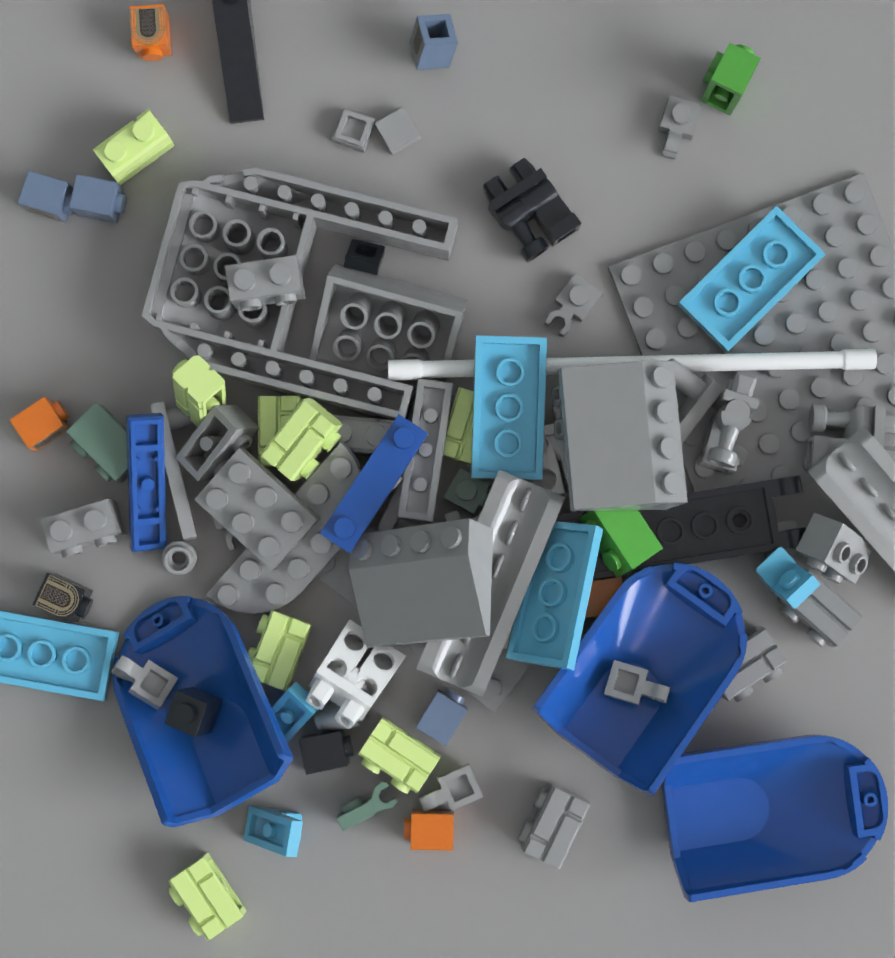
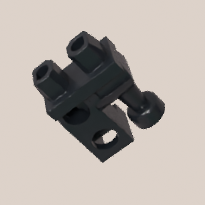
[483,158,582,263]

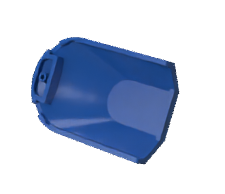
[532,563,747,796]
[112,596,293,828]
[661,734,888,902]

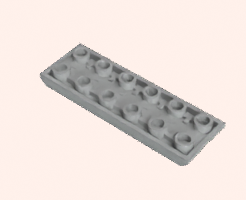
[808,426,895,572]
[416,470,565,697]

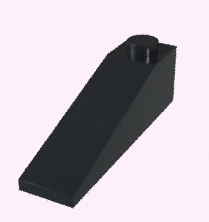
[212,0,264,124]

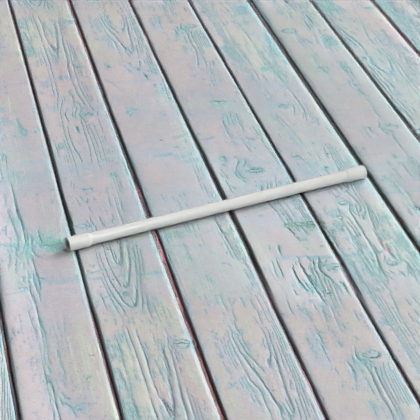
[388,349,877,381]

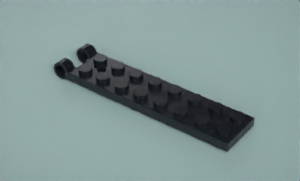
[556,475,807,580]

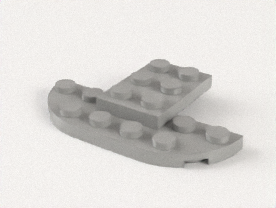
[194,441,362,614]

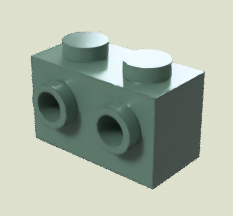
[66,402,128,483]

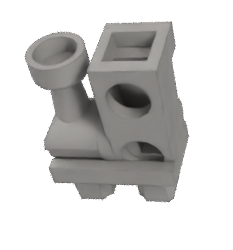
[697,374,760,475]
[806,404,895,470]

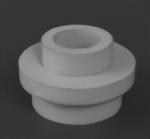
[161,540,197,575]

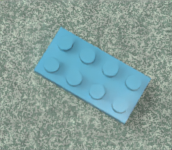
[677,206,826,353]
[471,335,547,480]
[506,521,603,671]
[0,610,119,701]

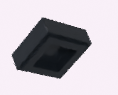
[344,239,385,275]

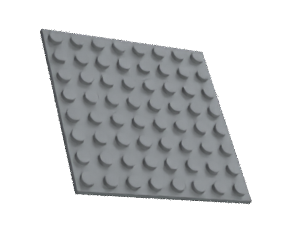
[608,172,895,492]

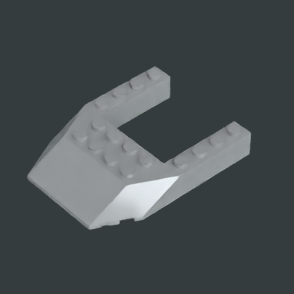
[141,167,458,420]

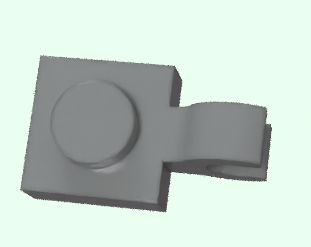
[658,95,702,159]
[111,655,178,710]
[604,660,670,706]
[418,763,483,812]

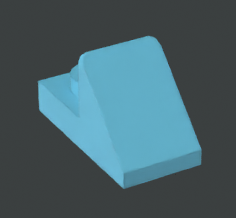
[755,546,821,609]
[272,682,319,743]
[243,805,303,857]

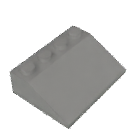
[309,263,468,400]
[558,360,688,511]
[349,518,493,648]

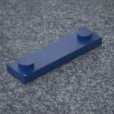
[126,413,167,552]
[319,414,429,554]

